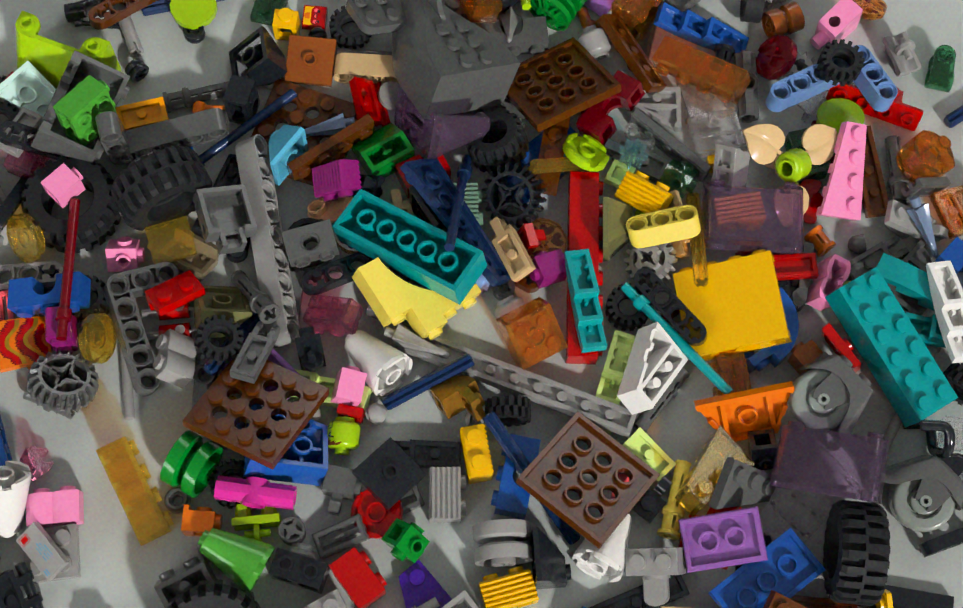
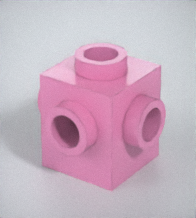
[105,236,145,272]

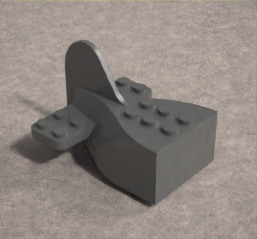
[345,0,521,120]

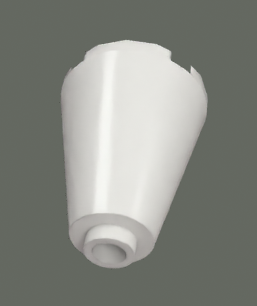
[344,330,413,397]
[0,461,32,538]
[572,514,632,582]

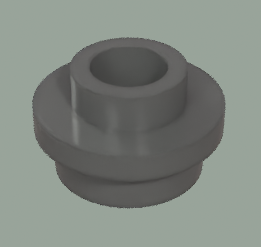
[164,487,191,514]

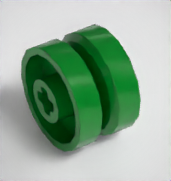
[160,430,223,498]

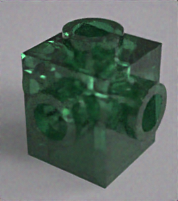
[659,158,698,198]

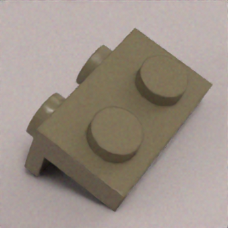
[159,226,219,281]

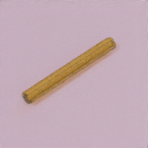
[686,192,709,287]

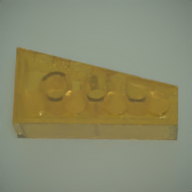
[96,436,174,546]

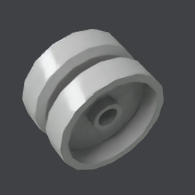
[472,519,533,567]

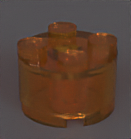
[896,130,955,183]

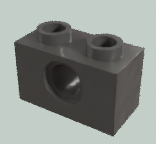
[281,219,339,268]

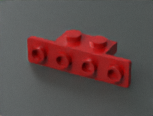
[826,78,923,131]

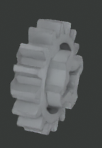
[624,242,678,288]

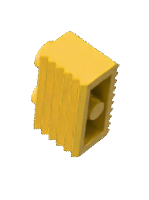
[614,170,674,213]
[459,424,494,484]
[478,566,539,608]

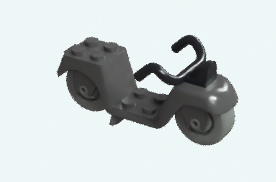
[788,351,963,532]

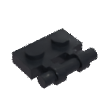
[0,562,44,608]

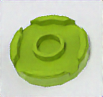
[170,0,218,29]
[816,98,865,133]
[562,133,609,172]

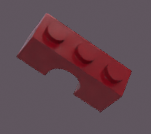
[576,70,645,146]

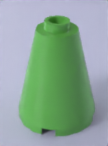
[197,528,275,593]

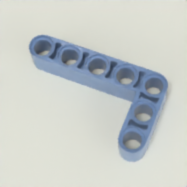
[765,45,898,112]

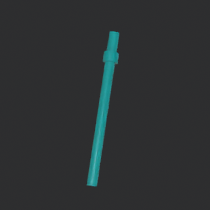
[621,282,733,394]

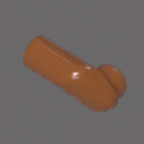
[577,7,602,29]

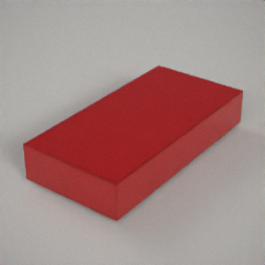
[773,252,819,280]

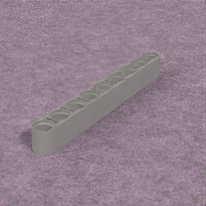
[235,134,300,348]

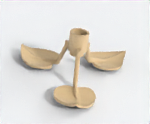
[742,124,838,227]

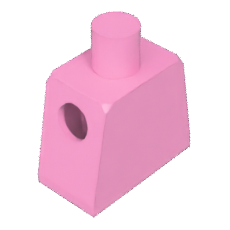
[810,0,863,50]

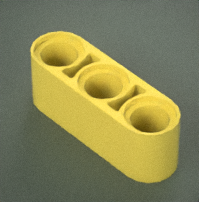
[626,205,701,248]

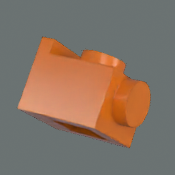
[181,504,223,537]

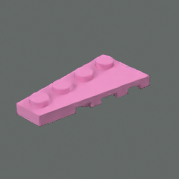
[816,121,867,221]

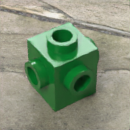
[381,518,430,563]

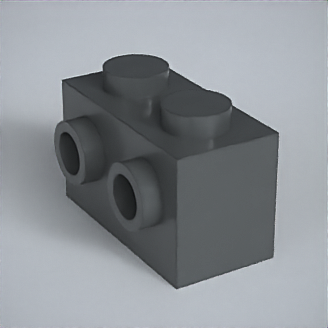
[154,556,217,608]

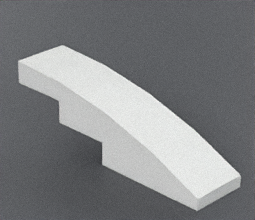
[926,260,963,363]

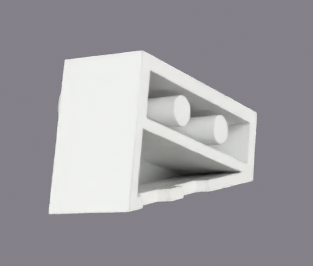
[617,322,688,415]

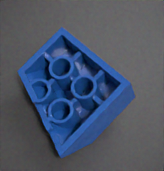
[243,404,328,486]

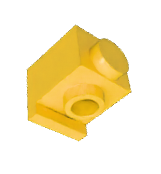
[272,8,301,41]

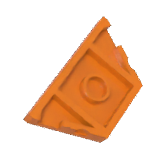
[694,381,794,443]

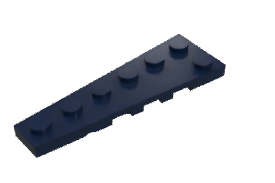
[400,157,511,287]

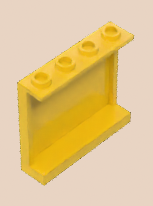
[673,249,792,361]

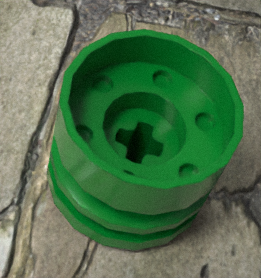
[529,0,587,31]

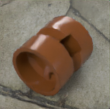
[761,1,805,38]

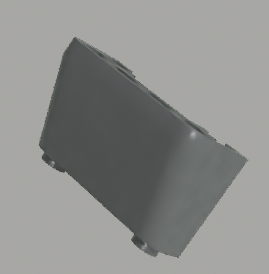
[30,50,130,162]

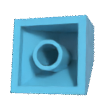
[268,125,309,186]

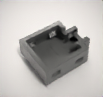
[193,184,257,255]

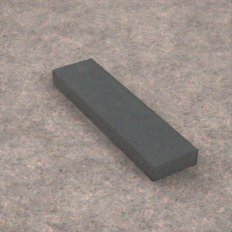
[629,108,711,182]

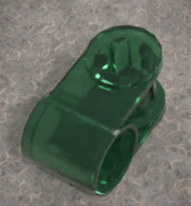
[924,45,956,93]

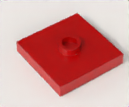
[822,323,861,373]

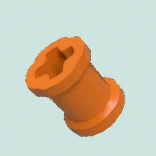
[804,225,836,257]

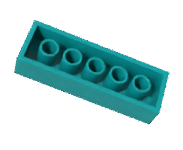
[332,189,487,305]
[825,267,958,427]

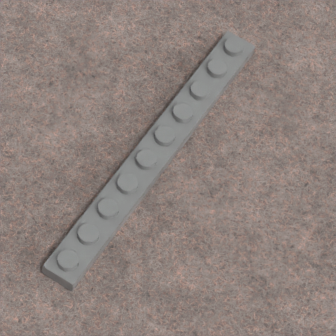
[392,324,638,438]

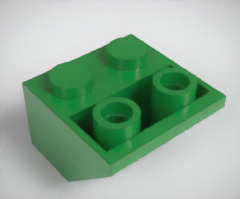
[351,123,415,178]

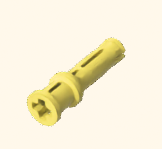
[657,460,692,540]

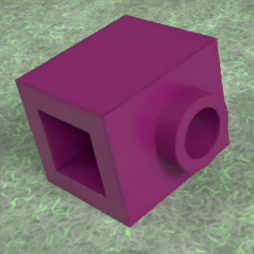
[529,249,567,289]

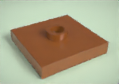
[284,35,337,87]

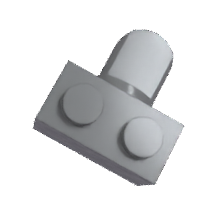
[625,547,686,607]

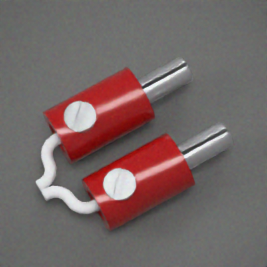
[141,302,196,340]

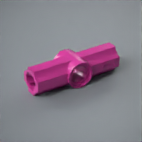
[214,475,297,510]

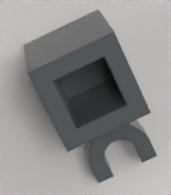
[322,464,363,516]

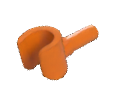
[192,101,226,113]

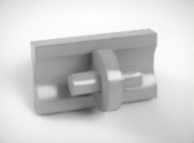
[883,31,922,77]

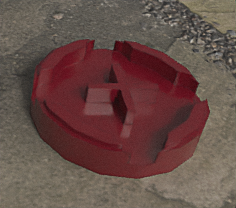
[755,34,798,80]

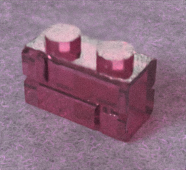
[302,295,364,337]

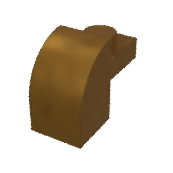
[430,376,485,422]

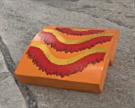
[0,316,53,373]

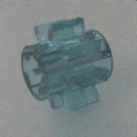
[618,138,649,169]

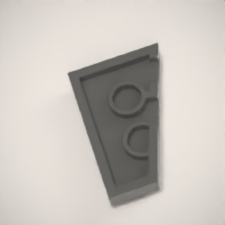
[708,457,778,509]

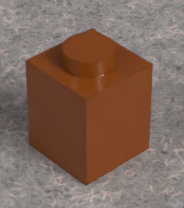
[787,339,822,375]

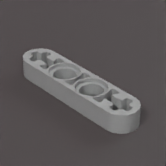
[0,261,63,290]

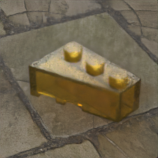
[675,426,755,517]

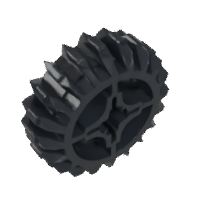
[481,162,547,228]

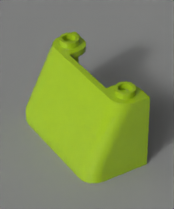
[15,11,121,89]

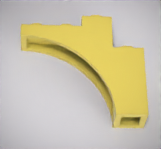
[352,257,482,340]

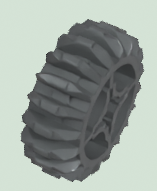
[27,350,99,415]

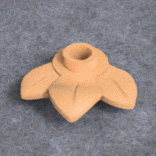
[307,197,353,223]

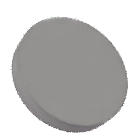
[378,81,409,111]

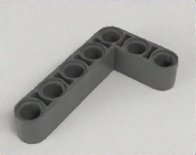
[95,108,229,165]
[103,262,178,396]

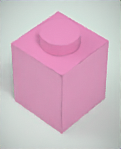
[40,163,86,208]
[331,366,367,407]

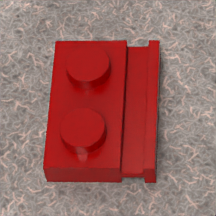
[349,77,390,127]

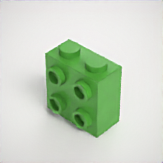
[53,75,116,146]

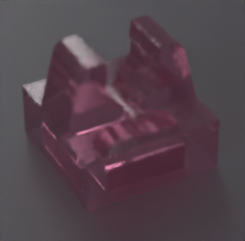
[19,445,54,481]

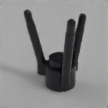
[64,0,120,29]

